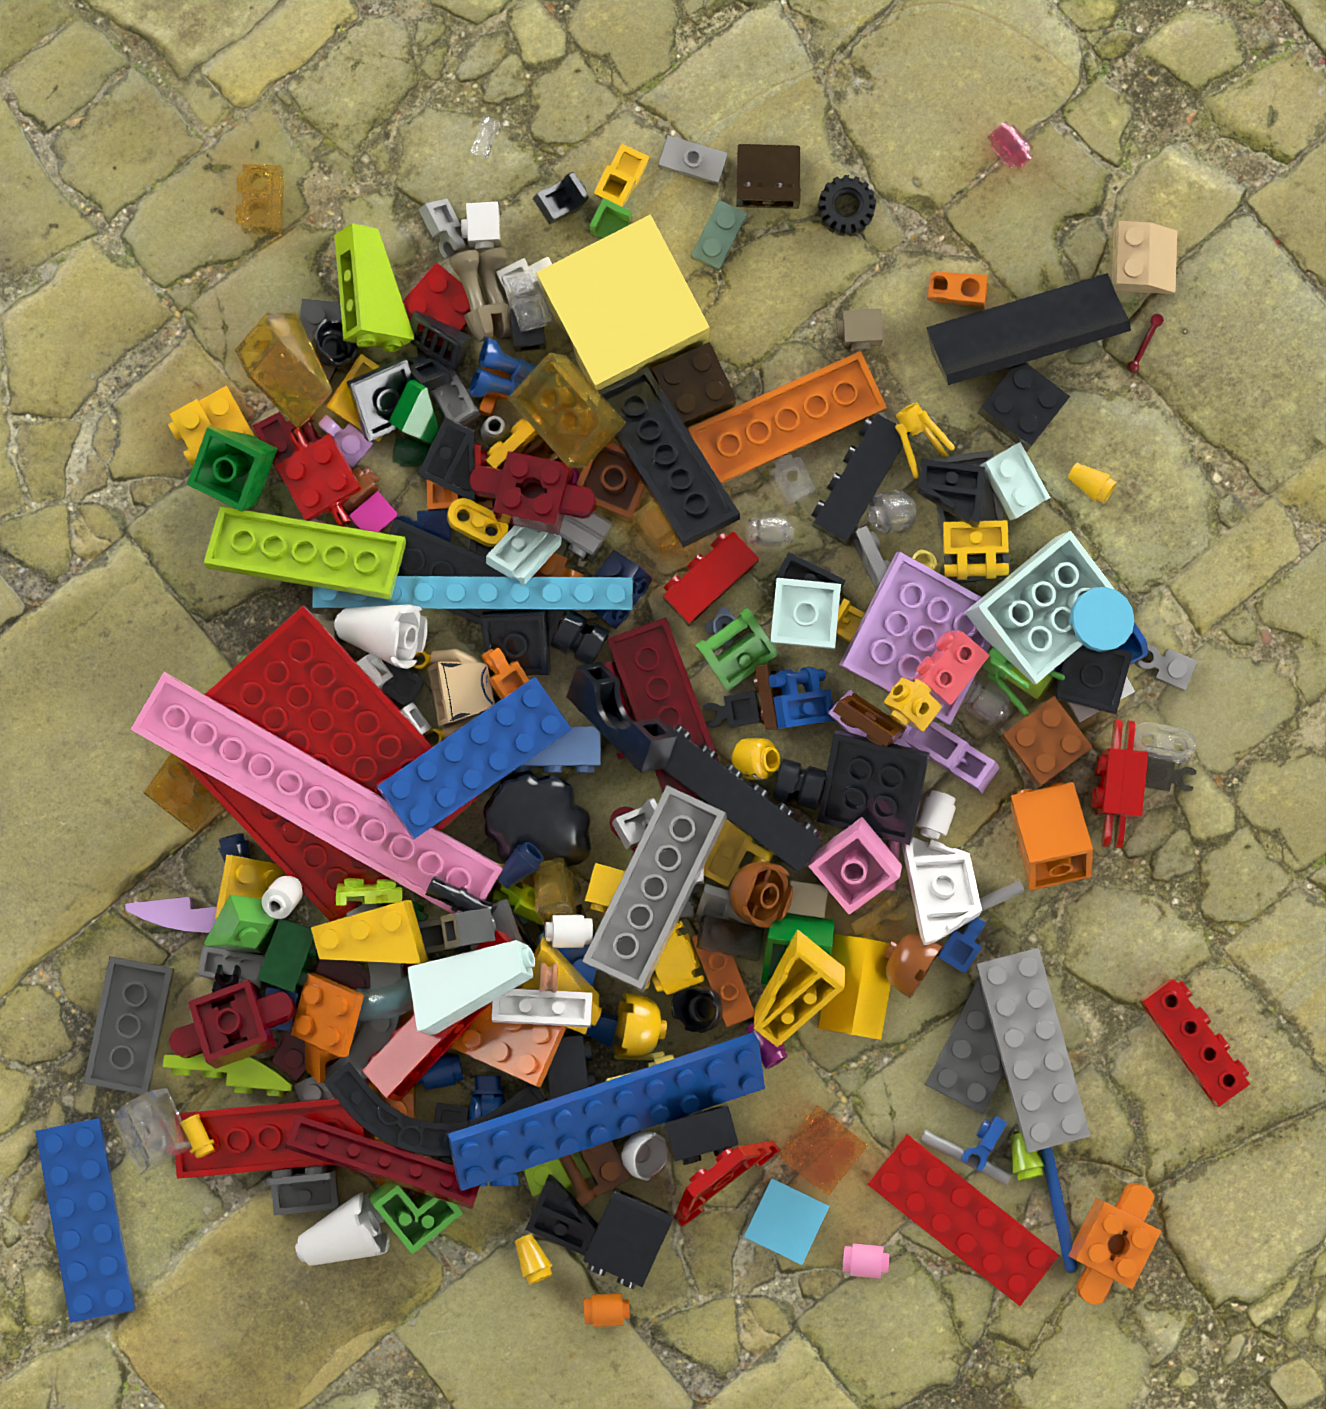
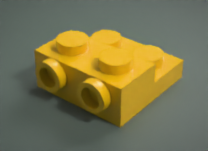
[168,386,255,468]

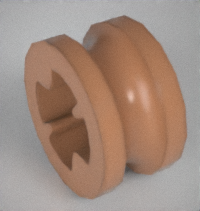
[540,963,558,993]

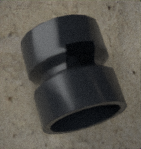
[551,610,610,664]
[772,758,827,810]

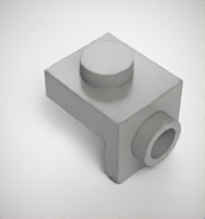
[612,798,658,850]

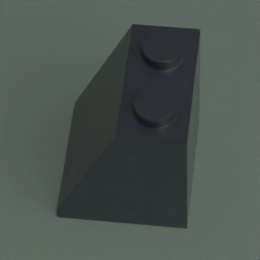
[583,1187,674,1290]

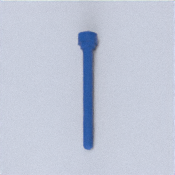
[1040,1147,1078,1273]

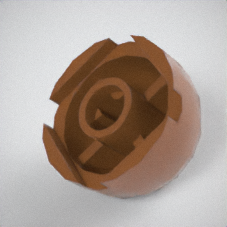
[729,861,793,928]
[883,933,944,998]

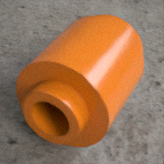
[583,1293,630,1327]

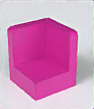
[349,491,398,533]

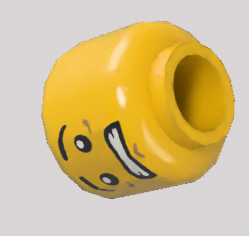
[731,738,780,780]

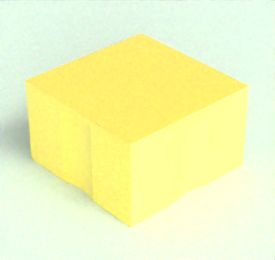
[536,214,710,393]

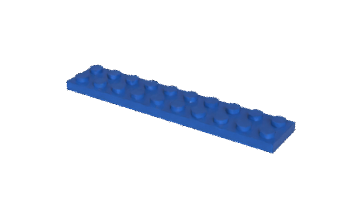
[447,1032,765,1191]

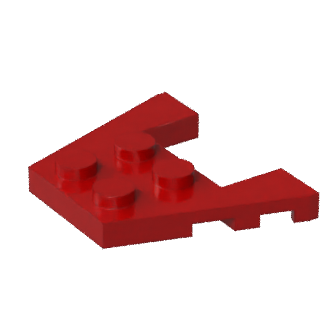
[674,1140,781,1228]

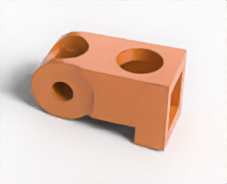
[927,272,988,309]

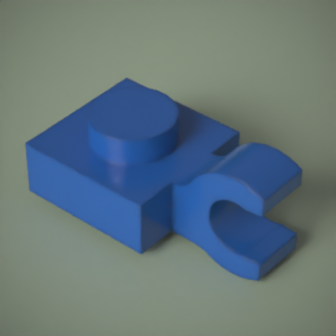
[938,917,986,974]
[961,1116,1007,1171]

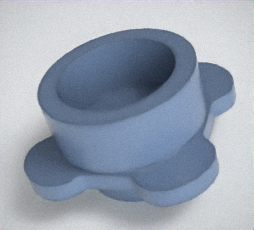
[706,607,736,646]

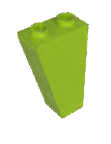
[334,223,414,352]

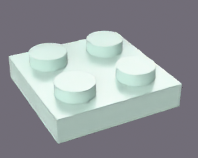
[770,578,841,649]

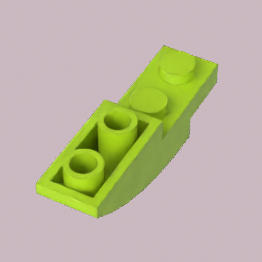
[163,1053,294,1097]

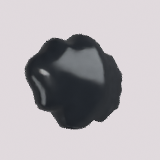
[483,771,591,874]

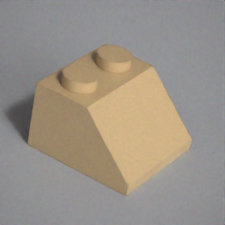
[1112,221,1177,294]

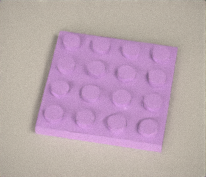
[839,552,991,725]

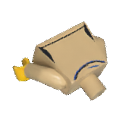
[413,649,498,747]

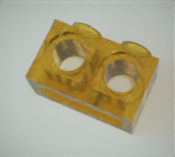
[236,164,284,234]

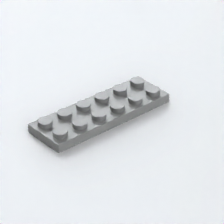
[975,948,1091,1153]

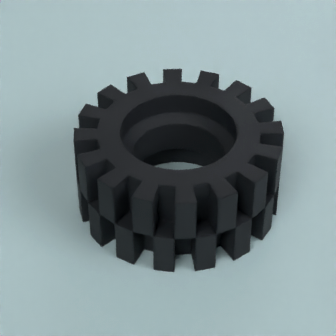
[818,175,876,236]

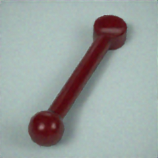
[1127,314,1164,373]

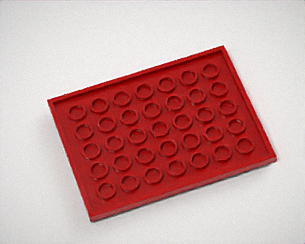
[177,605,478,922]

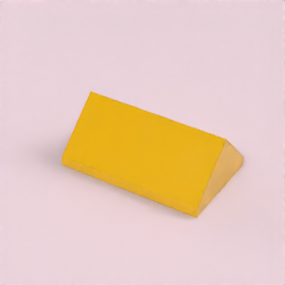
[818,934,891,1040]

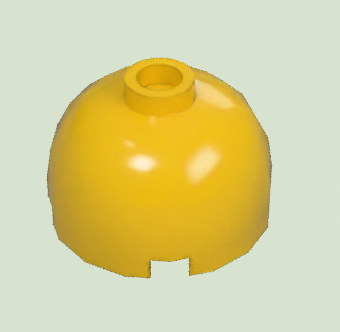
[614,993,667,1058]

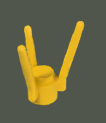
[895,402,955,479]

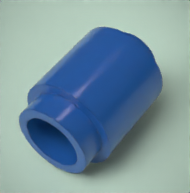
[417,1053,463,1091]

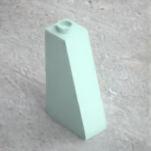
[407,940,535,1035]

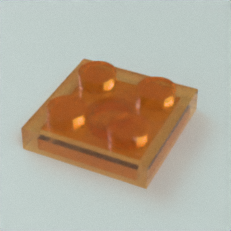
[777,1105,868,1196]

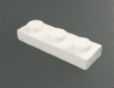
[492,989,592,1027]

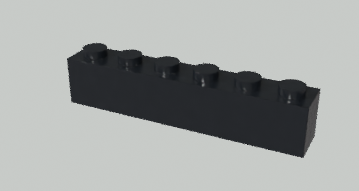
[661,724,823,873]

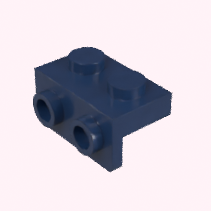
[589,550,652,629]

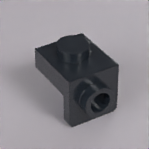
[533,172,589,225]

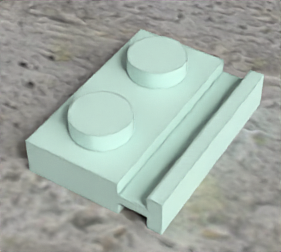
[980,442,1050,521]
[486,525,562,586]

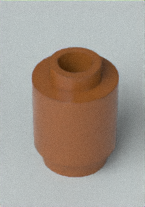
[343,466,381,513]

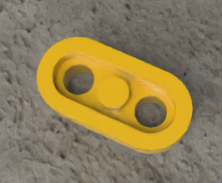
[447,498,508,547]

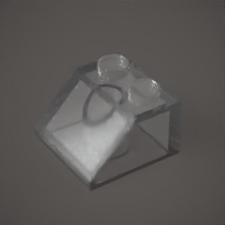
[112,1088,191,1175]

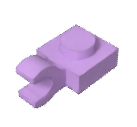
[318,415,374,468]

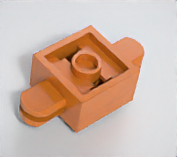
[1068,1183,1161,1305]

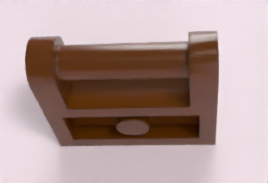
[558,1141,631,1206]

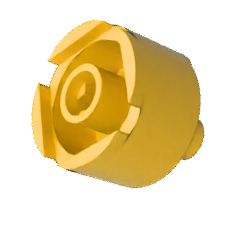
[651,921,704,995]

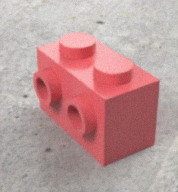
[913,630,990,705]

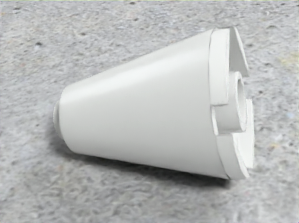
[334,604,427,669]
[295,1192,390,1266]

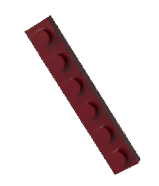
[286,1115,480,1209]

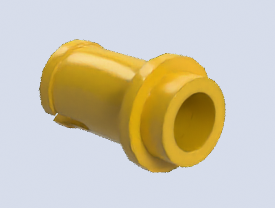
[180,1114,215,1158]

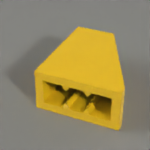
[516,937,602,1035]

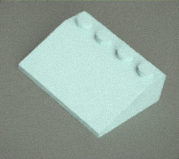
[965,530,1114,684]

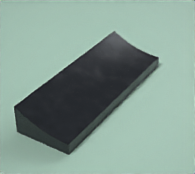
[927,273,1131,385]

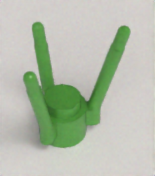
[981,648,1065,716]

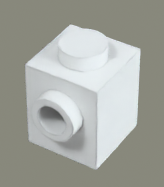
[461,202,501,252]

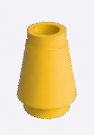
[1067,462,1117,504]
[514,1234,553,1285]

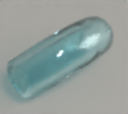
[356,964,419,1021]

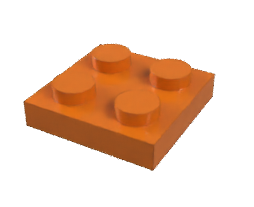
[291,973,364,1057]

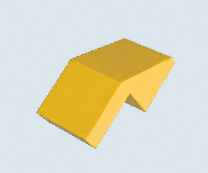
[593,143,650,207]

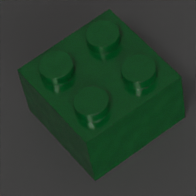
[257,918,319,993]

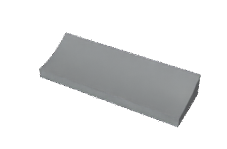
[582,786,727,993]

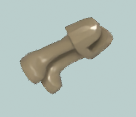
[449,248,512,342]

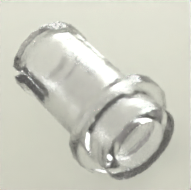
[470,116,502,159]

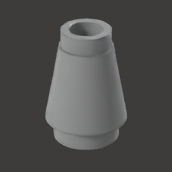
[480,416,512,446]

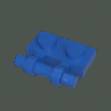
[768,667,835,729]

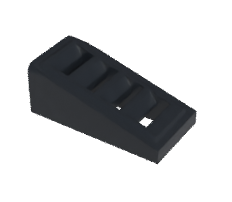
[410,310,472,370]

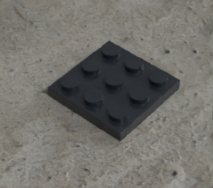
[817,730,930,845]

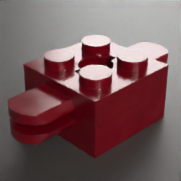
[470,451,596,535]
[169,979,297,1069]

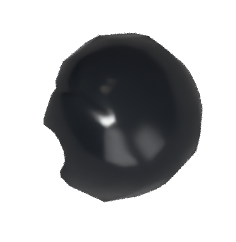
[310,318,358,367]
[671,984,723,1033]

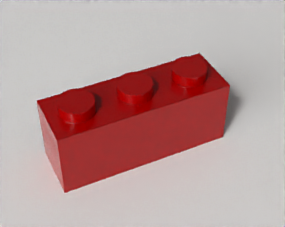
[663,531,759,626]

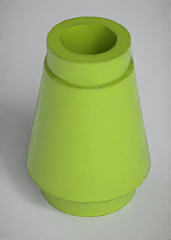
[1010,1133,1044,1181]

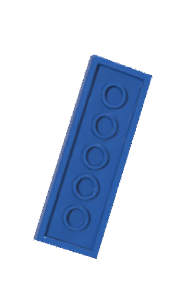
[376,677,572,840]
[35,1118,136,1323]

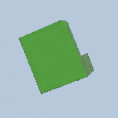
[589,198,632,239]

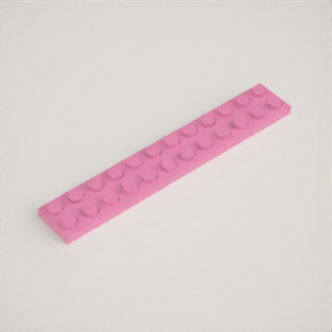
[131,672,503,914]

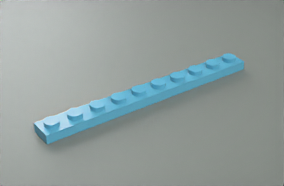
[312,576,633,610]

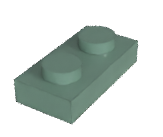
[691,200,747,271]

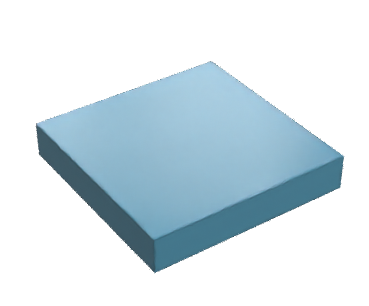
[743,1178,830,1265]

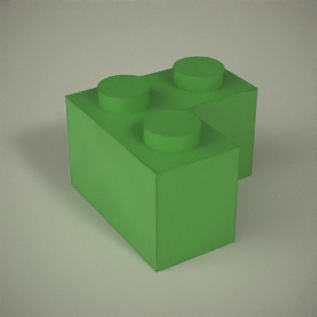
[368,1182,463,1254]

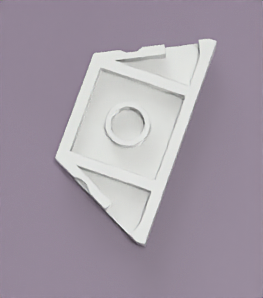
[901,837,982,945]

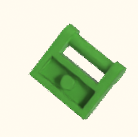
[695,607,779,691]

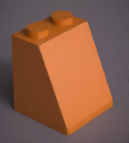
[1011,782,1093,891]

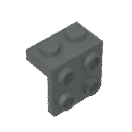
[265,1165,339,1215]

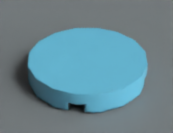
[1070,587,1135,652]

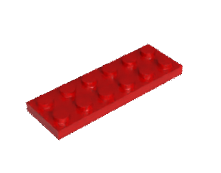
[171,1098,367,1179]
[867,1133,1060,1306]

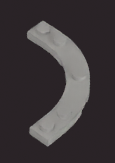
[294,903,405,1101]

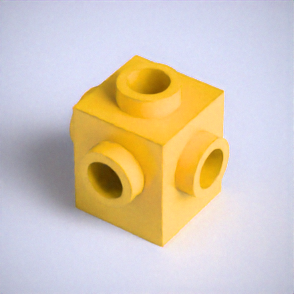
[883,677,942,732]

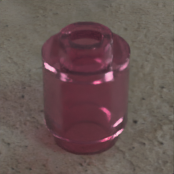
[988,121,1034,169]

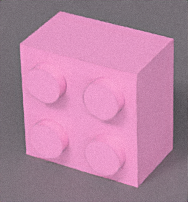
[809,817,902,915]

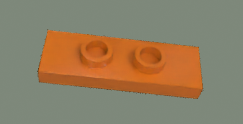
[691,926,755,1027]

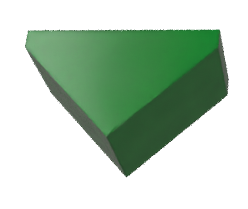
[389,379,439,444]

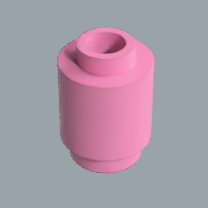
[843,1243,890,1279]

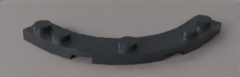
[323,1062,548,1157]

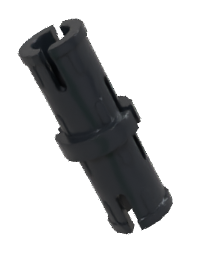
[425,876,493,912]

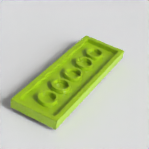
[204,506,406,600]

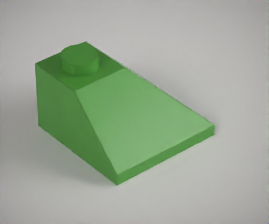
[204,894,279,955]

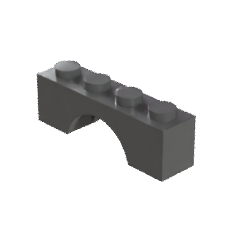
[418,908,496,954]

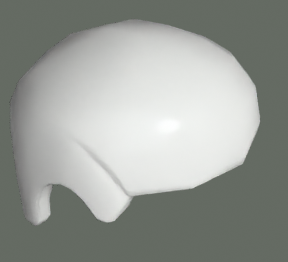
[622,1131,668,1181]

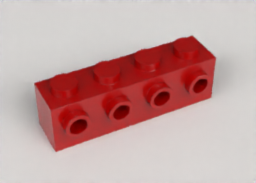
[1139,979,1250,1107]

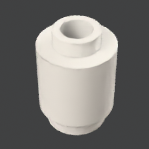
[916,790,956,840]
[261,876,303,919]
[545,915,593,948]

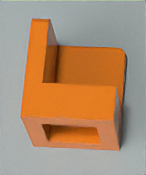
[305,1041,340,1084]

